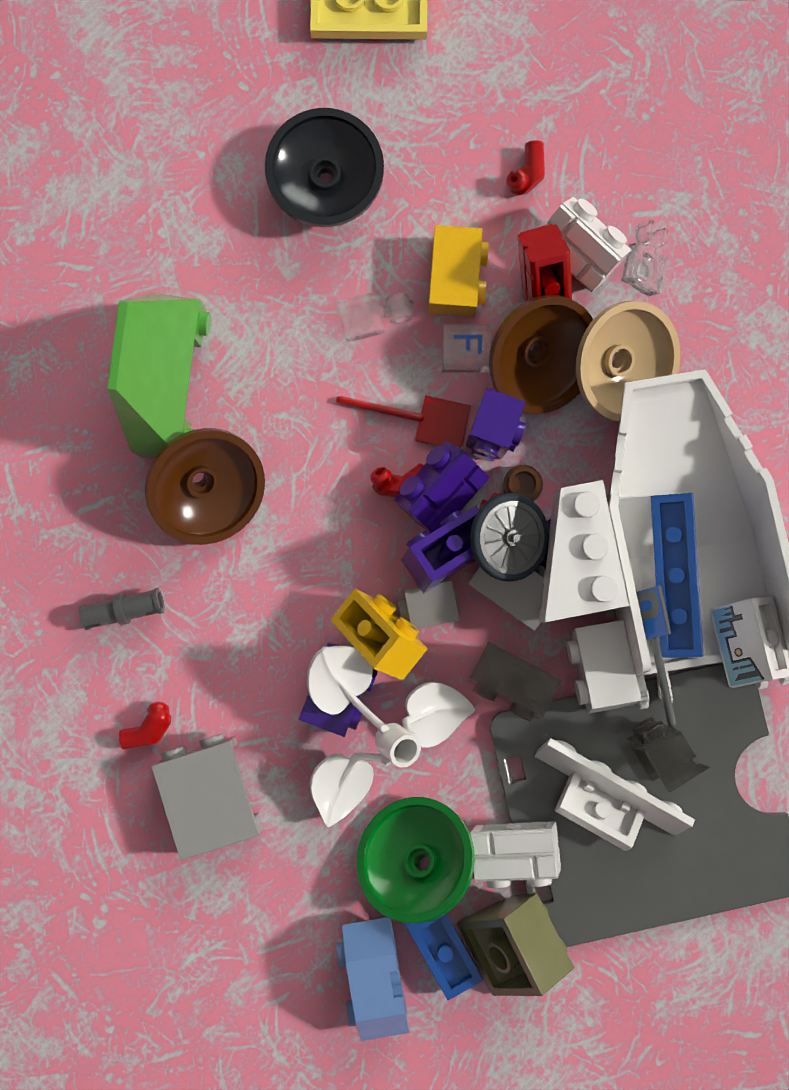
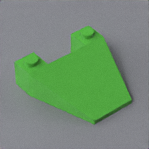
[107,293,211,458]

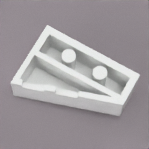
[538,480,629,623]

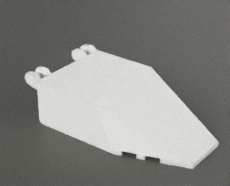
[609,369,789,709]

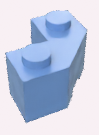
[336,917,410,1041]

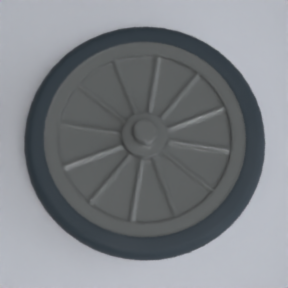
[470,493,549,582]

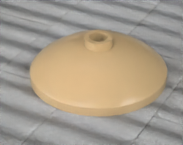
[576,301,681,422]

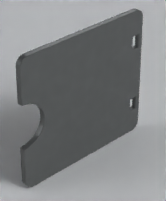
[490,663,789,947]

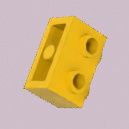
[330,588,428,680]

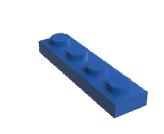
[651,493,704,658]

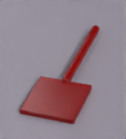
[336,395,471,448]

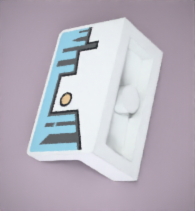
[710,596,789,688]

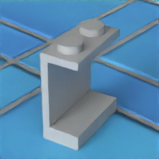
[152,733,263,861]

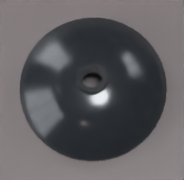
[265,108,384,227]

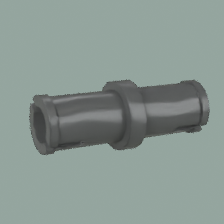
[79,588,165,630]

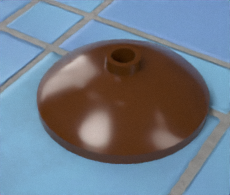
[489,295,593,414]
[145,428,265,545]

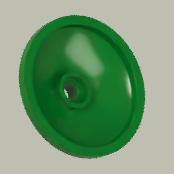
[356,797,475,924]

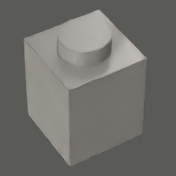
[398,581,460,629]

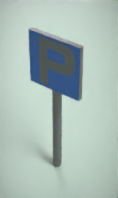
[636,585,676,728]

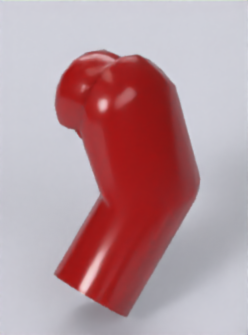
[506,140,545,195]
[370,463,424,497]
[119,702,171,749]

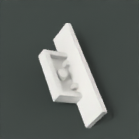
[534,738,695,851]

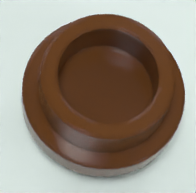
[503,465,543,501]

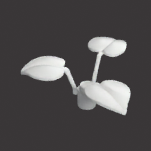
[307,646,475,827]

